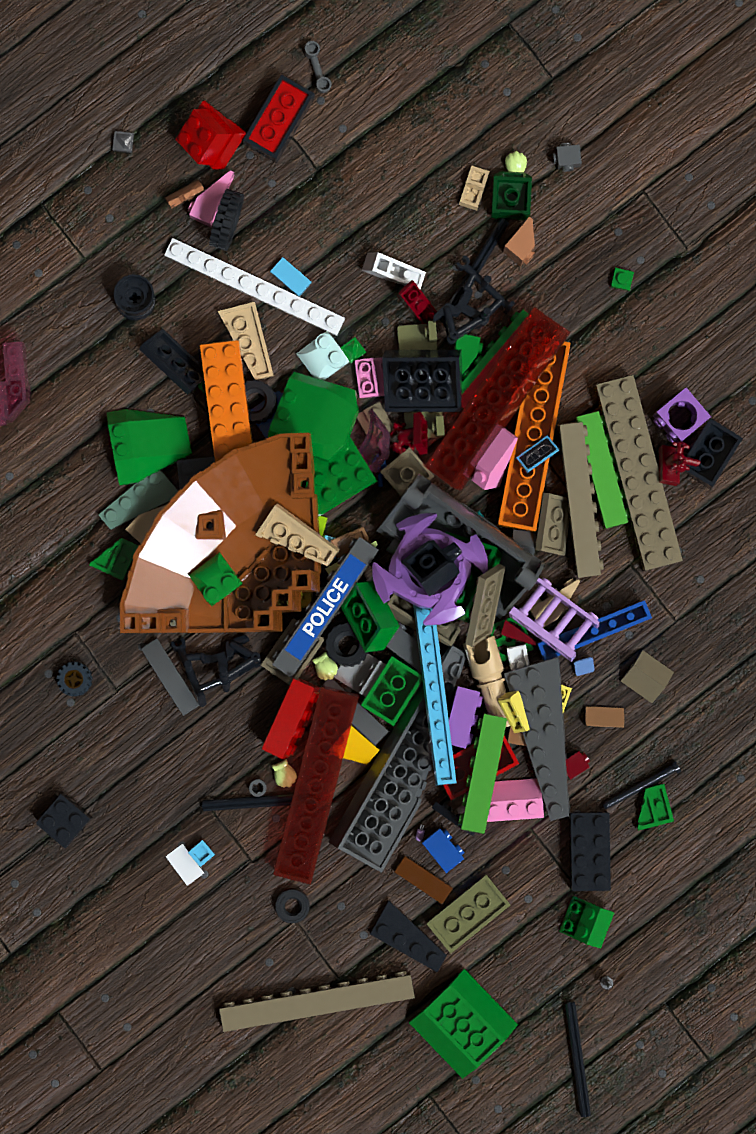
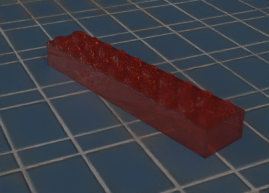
[424,307,571,491]
[273,685,359,885]

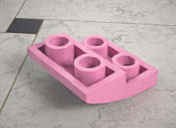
[355,357,384,398]

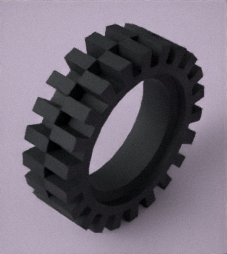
[209,189,244,251]

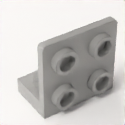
[334,645,386,697]

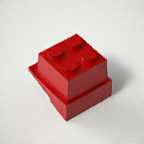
[175,101,247,169]

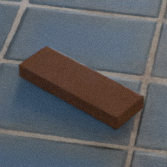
[394,856,453,904]

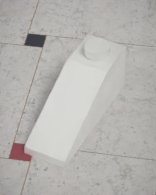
[362,252,426,289]

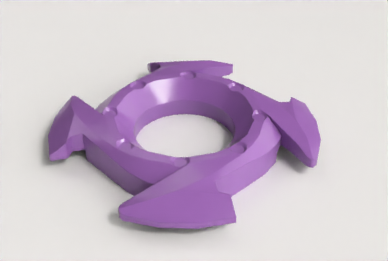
[372,513,488,626]

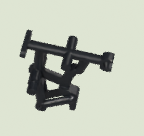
[432,255,515,345]
[171,635,261,707]

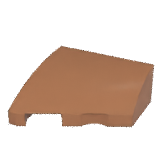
[165,180,205,209]

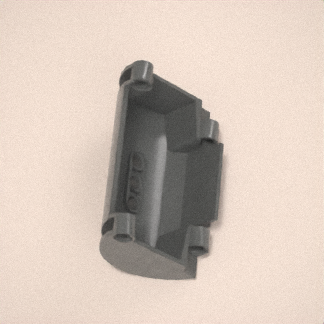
[377,474,545,619]

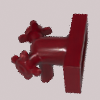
[389,412,428,455]
[659,441,701,486]

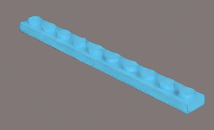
[413,604,456,786]

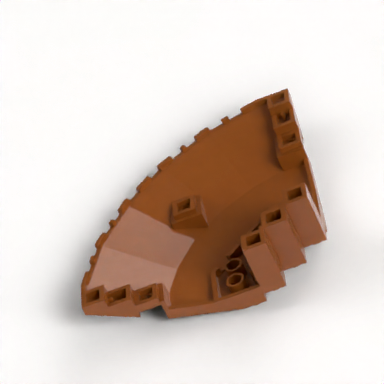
[120,433,321,633]

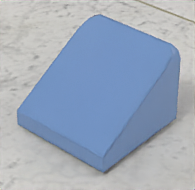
[573,657,594,676]

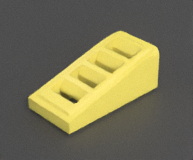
[498,691,530,733]

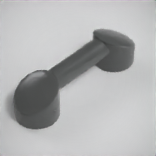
[304,41,332,93]

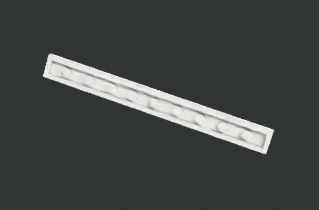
[165,238,345,336]

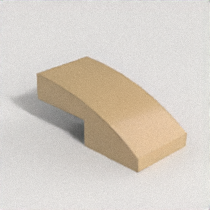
[459,166,490,211]

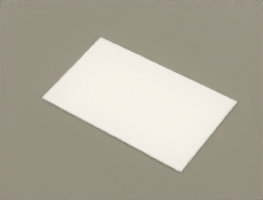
[166,844,204,886]

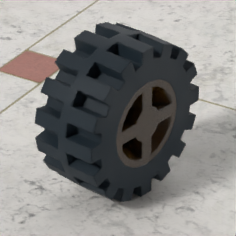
[57,662,93,696]

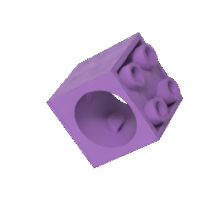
[653,388,711,443]

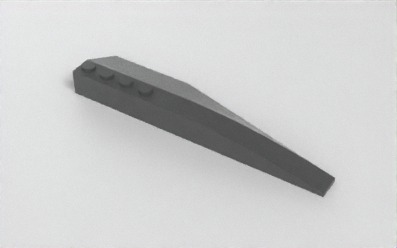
[328,645,466,873]

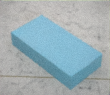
[270,257,312,297]

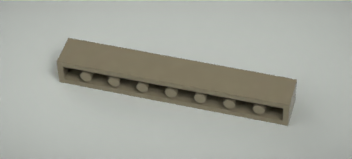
[558,421,604,578]

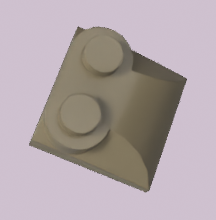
[380,447,434,497]

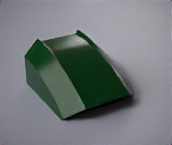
[491,171,532,221]

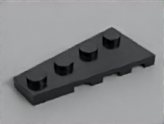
[370,901,447,972]

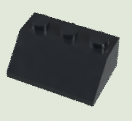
[685,418,743,489]

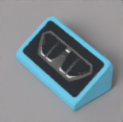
[516,435,559,473]

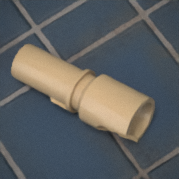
[463,635,510,727]

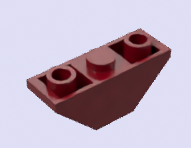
[396,280,437,324]

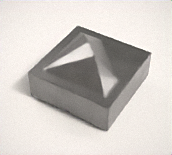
[113,131,134,153]

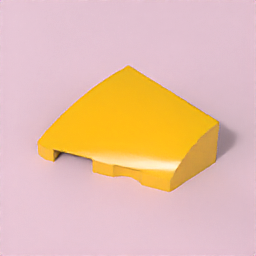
[327,725,380,765]

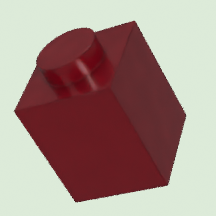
[566,751,590,780]

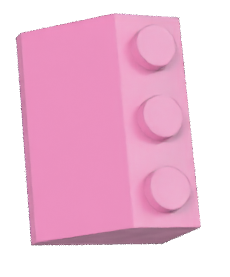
[487,778,544,822]

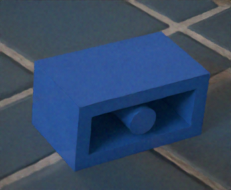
[422,828,465,873]

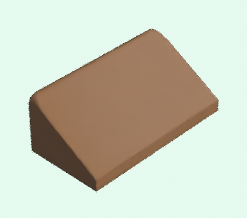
[585,706,624,728]

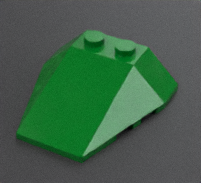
[106,409,192,486]

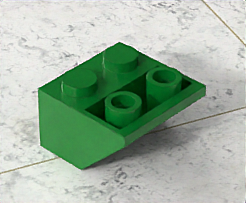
[559,896,615,949]

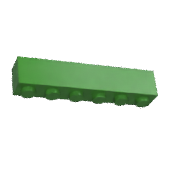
[575,411,630,529]
[458,714,507,834]

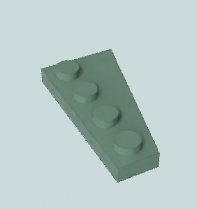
[99,470,178,530]

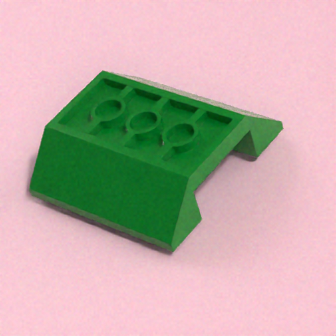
[409,969,518,1079]

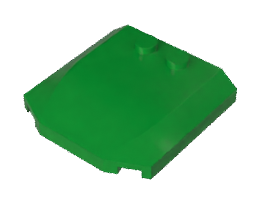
[268,372,359,462]

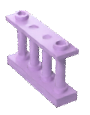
[509,578,599,662]

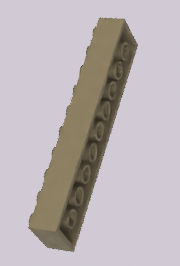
[594,375,683,571]

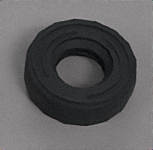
[275,889,310,923]

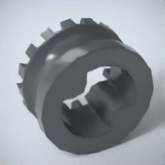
[249,779,267,797]

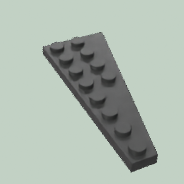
[504,657,570,821]

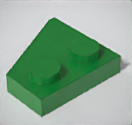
[89,538,138,581]
[637,784,674,831]

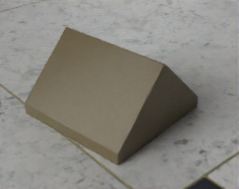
[621,650,674,703]

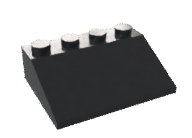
[382,349,462,412]

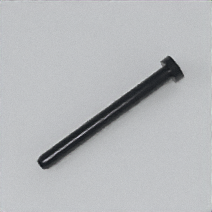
[603,760,681,809]

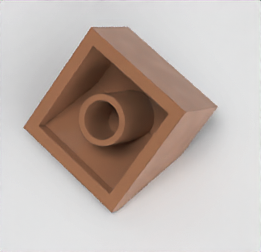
[503,217,535,267]

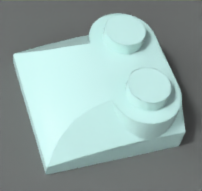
[296,331,349,380]

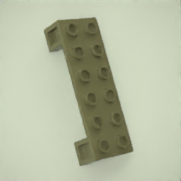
[397,321,445,438]

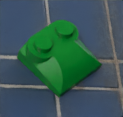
[189,552,243,606]

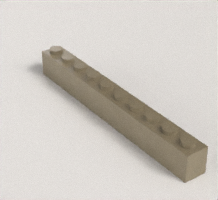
[219,971,415,1032]

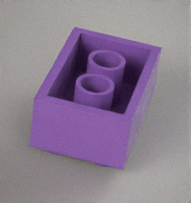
[448,686,483,749]

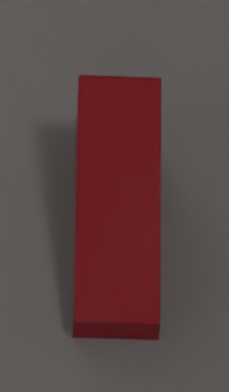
[500,620,536,646]

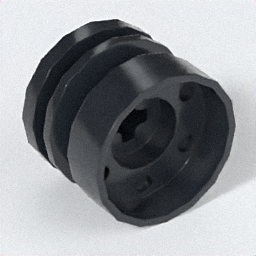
[114,274,156,321]

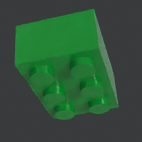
[341,581,400,652]
[361,656,422,726]

